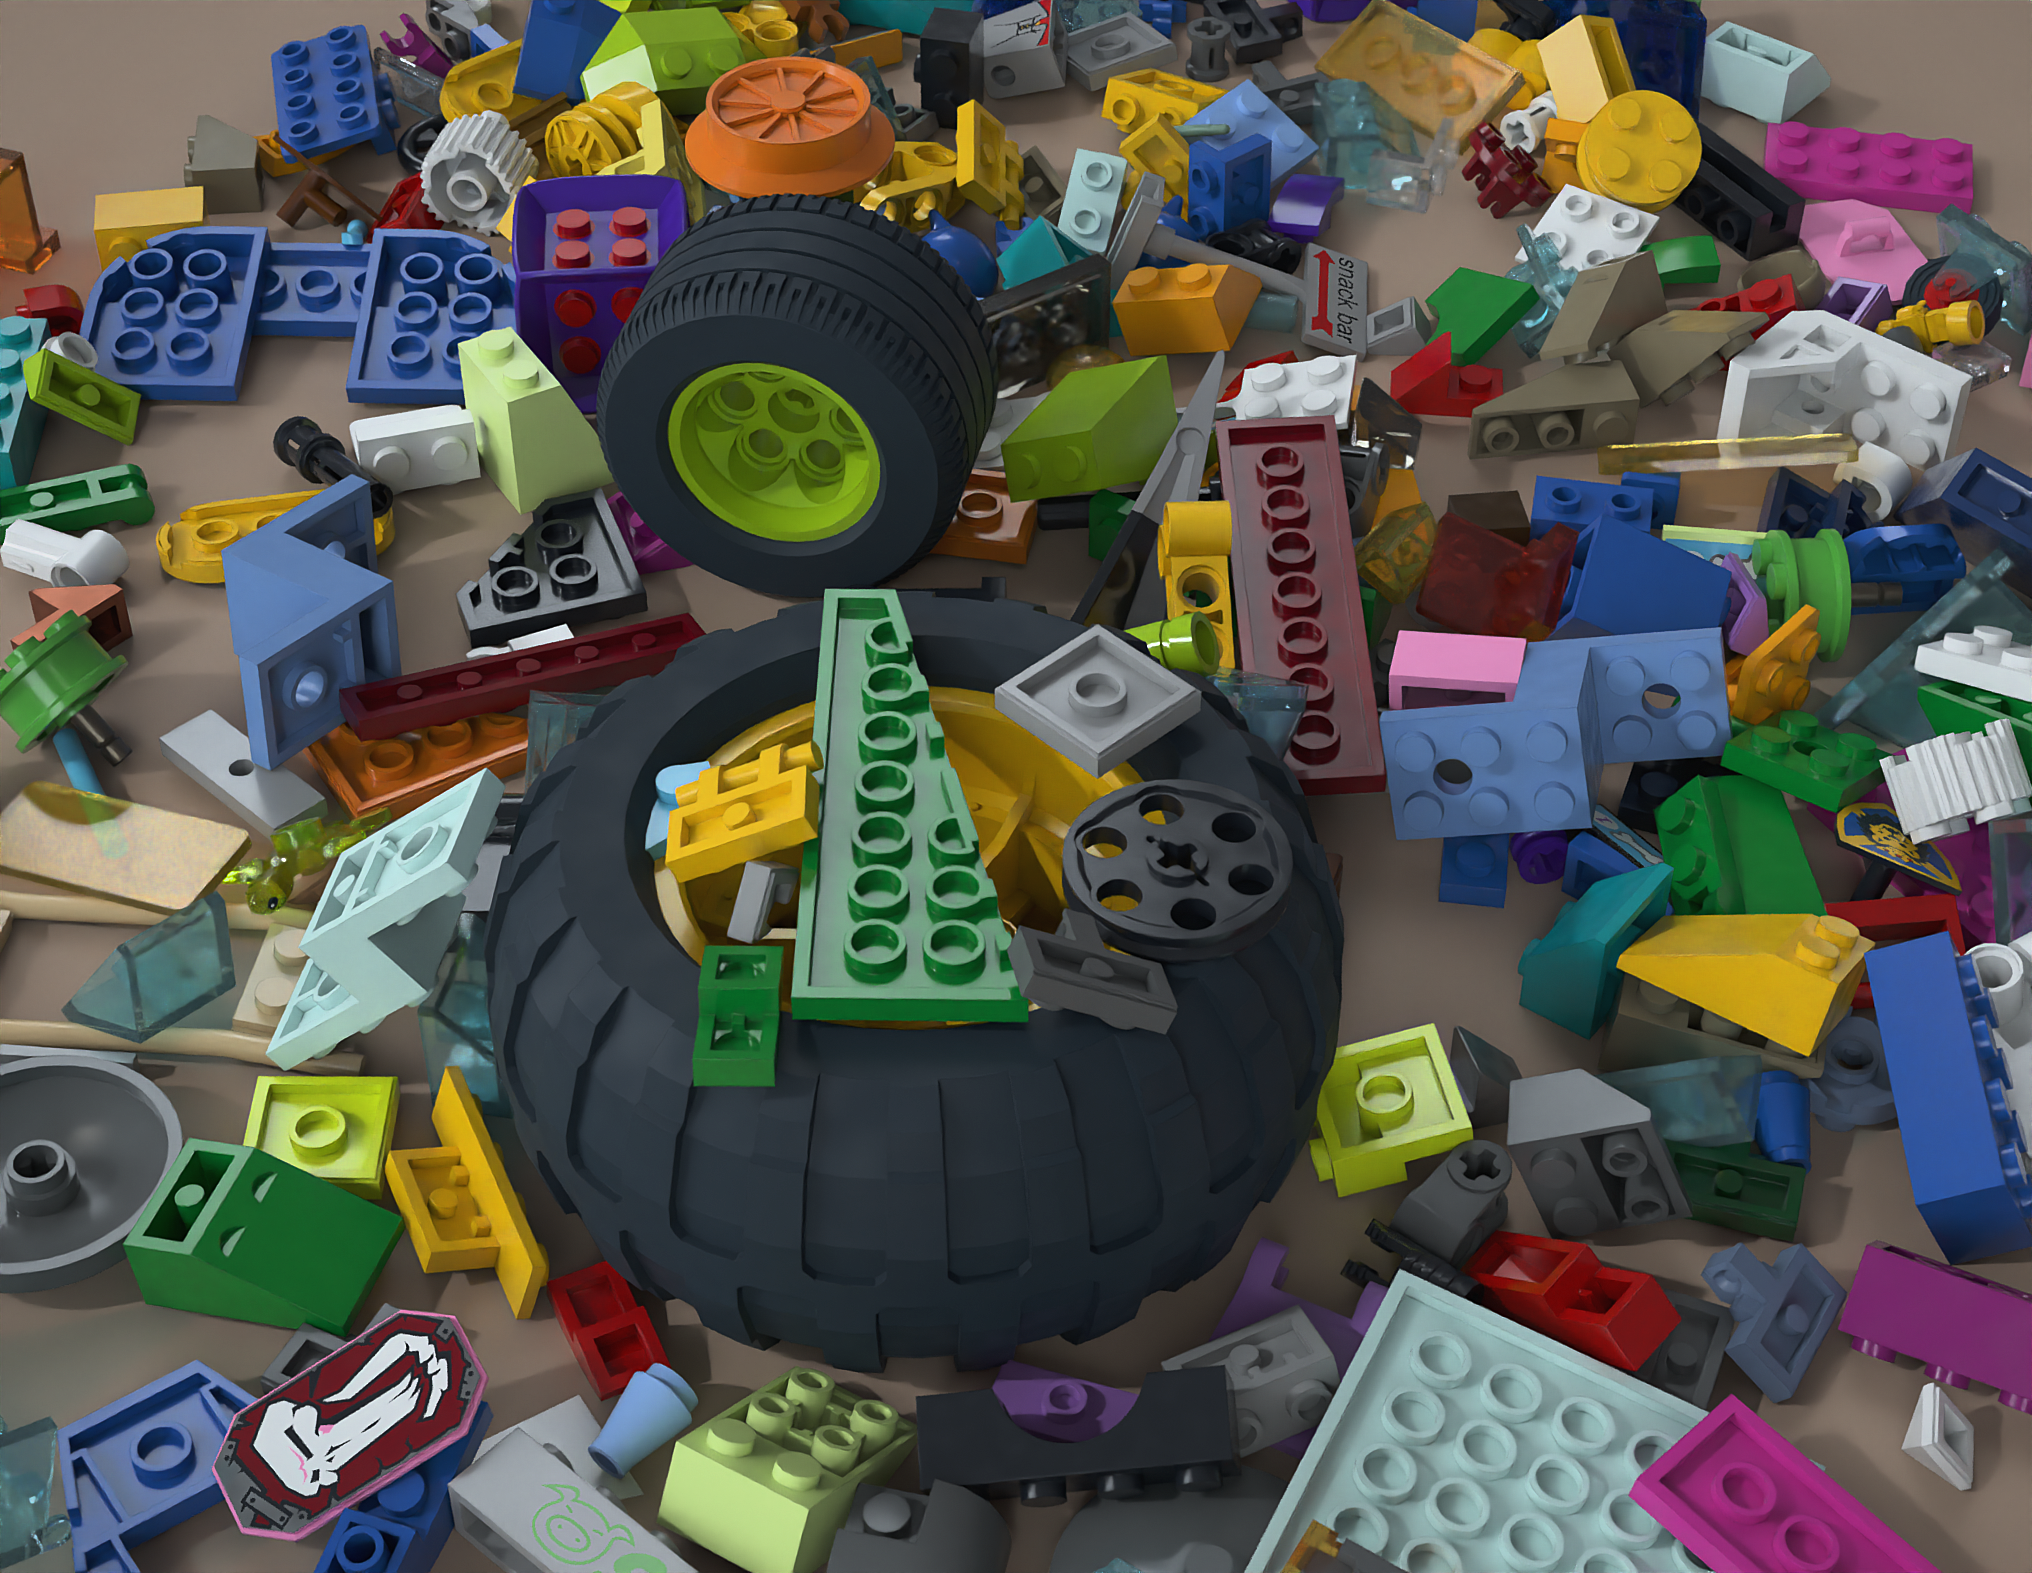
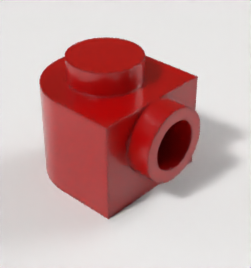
[15,284,85,337]

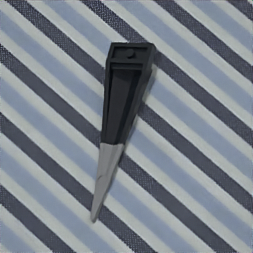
[1070,349,1225,631]

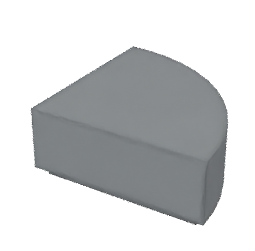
[727,861,800,944]

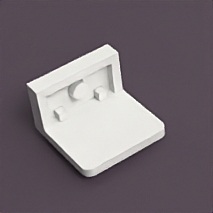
[349,405,481,495]

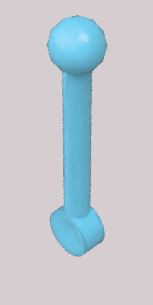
[342,219,368,245]

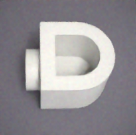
[1833,441,1912,522]

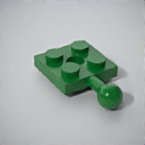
[1671,695,1895,813]

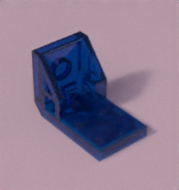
[1540,0,1707,121]

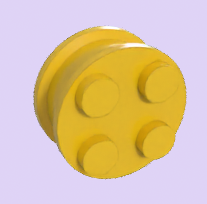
[1576,90,1702,214]

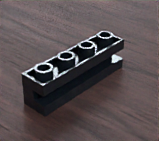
[1672,115,1806,262]

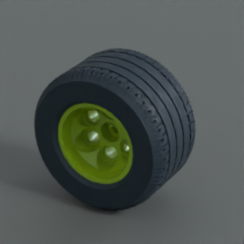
[596,193,999,598]

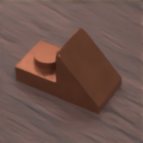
[10,584,133,652]

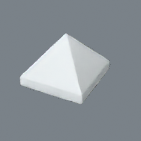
[1901,1383,1974,1491]

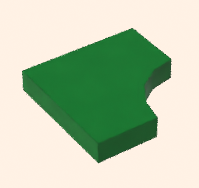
[1425,267,1540,367]

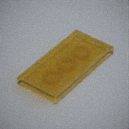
[1314,0,1526,156]

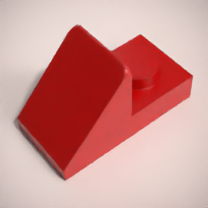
[1390,331,1503,418]

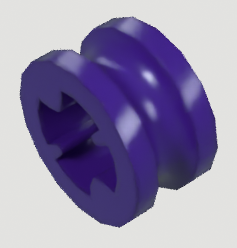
[1509,830,1569,884]

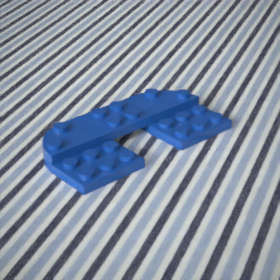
[79,226,516,405]

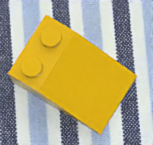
[1616,914,1876,1057]

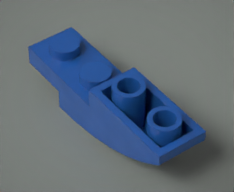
[313,1401,494,1573]

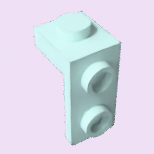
[1057,148,1128,256]

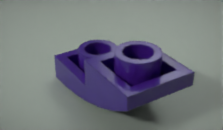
[1268,174,1345,243]

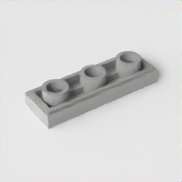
[159,709,329,845]

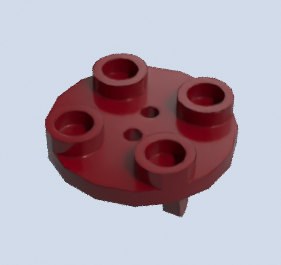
[1461,119,1554,219]

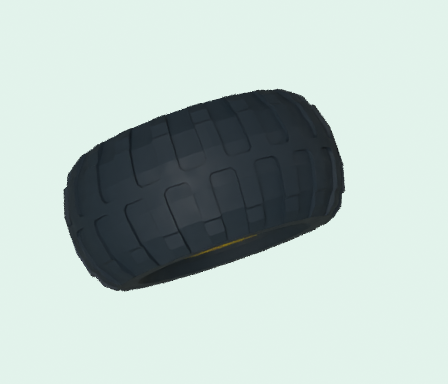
[484,591,1344,1373]

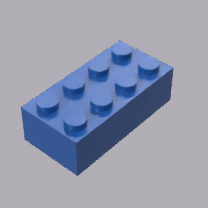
[1864,931,2032,1265]

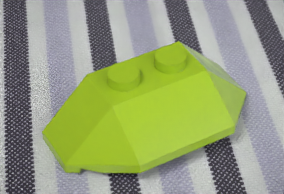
[580,7,767,116]

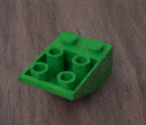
[123,1137,406,1337]

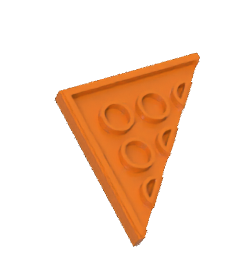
[302,713,578,830]

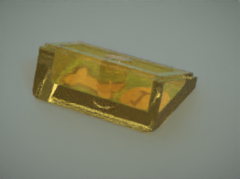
[1354,501,1449,605]

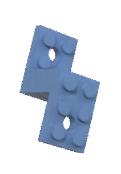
[221,474,402,771]
[1379,627,1733,840]

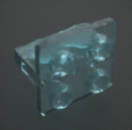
[1504,223,1579,358]

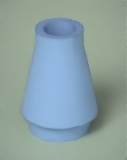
[588,1363,698,1479]

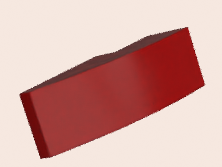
[1460,1230,1682,1372]

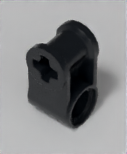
[1205,217,1302,289]

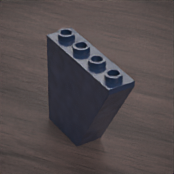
[1893,448,2032,599]

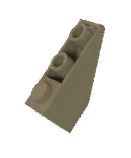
[1539,250,1668,365]
[1607,310,1770,409]
[1467,360,1640,460]
[1597,971,1828,1087]

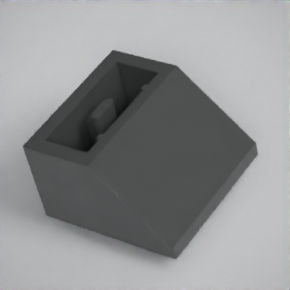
[1507,1068,1693,1239]

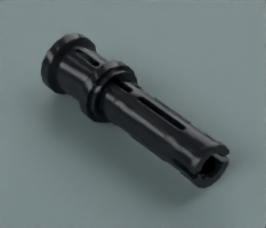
[273,416,393,519]

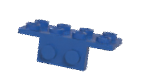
[271,25,401,164]

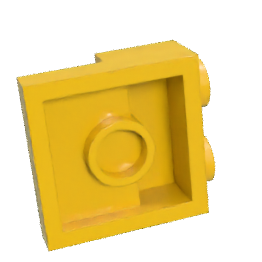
[1101,68,1229,134]

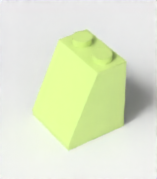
[458,326,615,515]

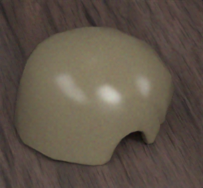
[1737,250,1826,311]

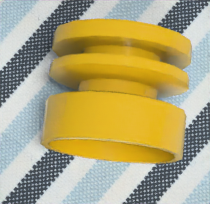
[545,81,682,178]

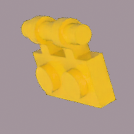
[955,99,1025,230]
[665,741,824,883]

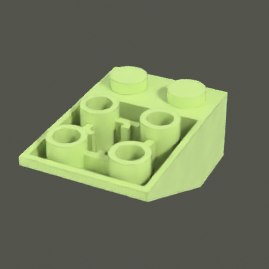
[656,1366,918,1573]

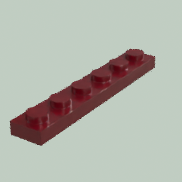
[339,612,706,742]

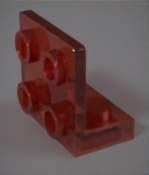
[1415,512,1579,649]

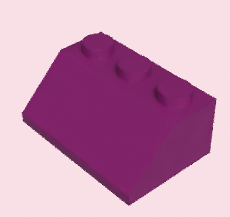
[1837,1239,2032,1415]

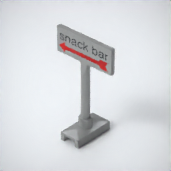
[1104,171,1368,363]

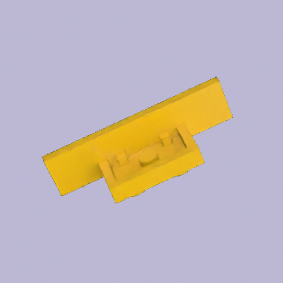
[384,1065,549,1320]

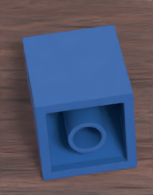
[1526,513,1732,697]

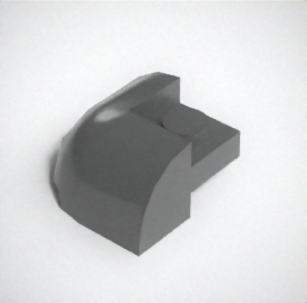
[827,1478,1012,1573]

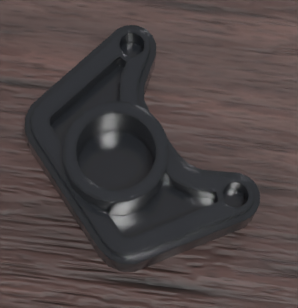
[1493,0,1556,41]

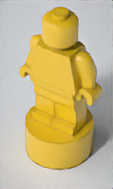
[1875,300,1985,353]

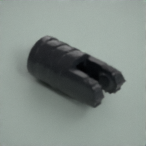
[1340,1218,1485,1306]

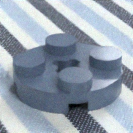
[1800,1006,1897,1132]

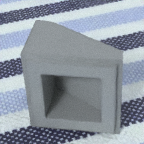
[1366,296,1432,356]

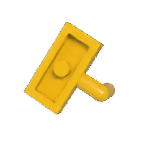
[1118,112,1190,223]

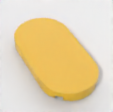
[439,38,587,123]
[156,489,395,583]

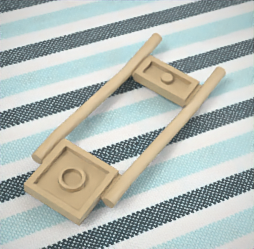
[0,889,366,1076]

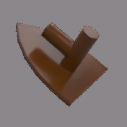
[273,135,383,228]

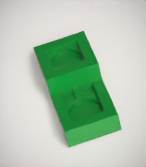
[1638,235,1721,291]
[692,946,784,1087]

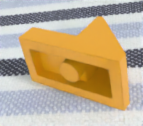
[1541,117,1589,194]

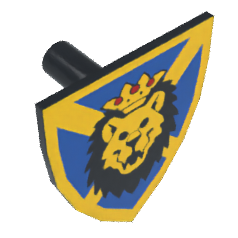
[1834,802,1962,902]

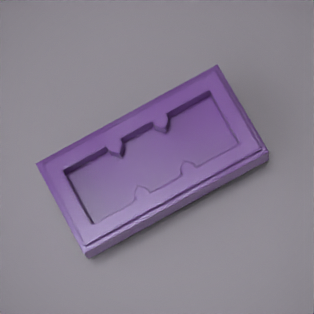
[992,1360,1139,1443]

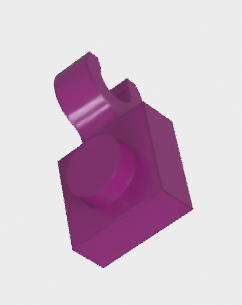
[380,13,455,81]

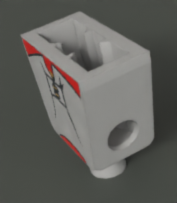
[984,0,1068,99]

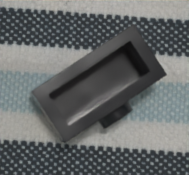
[913,7,984,130]

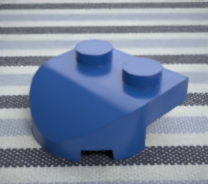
[1843,523,1967,615]

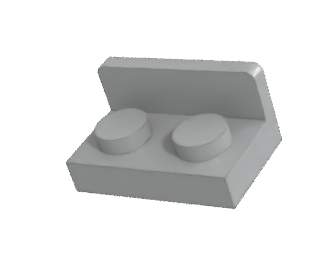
[1161,1304,1341,1458]

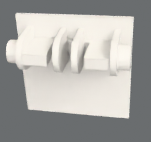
[1515,184,1660,283]

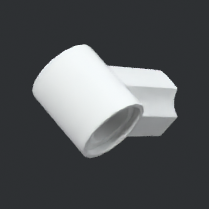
[0,519,129,587]

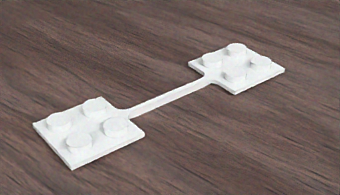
[973,355,1358,472]

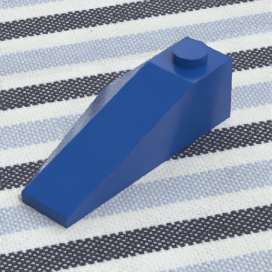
[512,0,622,106]

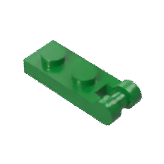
[0,464,155,545]
[1653,774,1746,916]

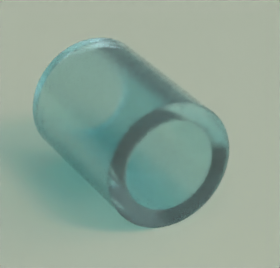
[1244,291,1299,334]

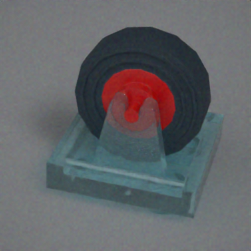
[1902,203,2032,348]

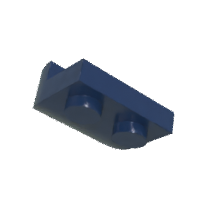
[1756,465,1885,540]

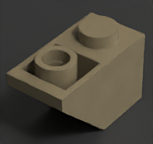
[184,115,265,215]

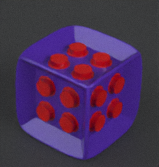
[512,174,690,414]

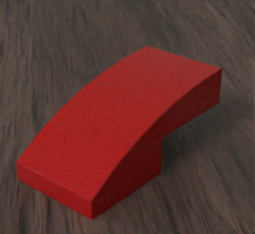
[546,1260,672,1402]

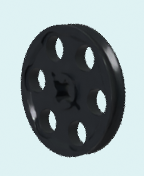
[1062,779,1293,963]

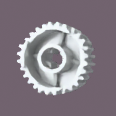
[420,110,539,237]
[1879,719,2032,845]

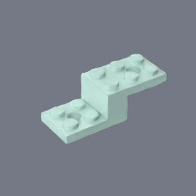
[265,767,506,1071]

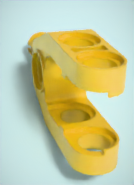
[854,141,965,233]

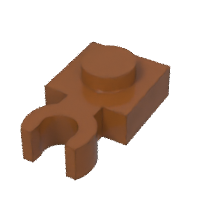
[779,0,850,44]

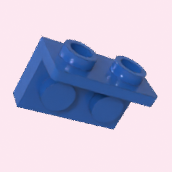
[1187,133,1272,243]

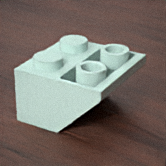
[1693,21,1831,124]

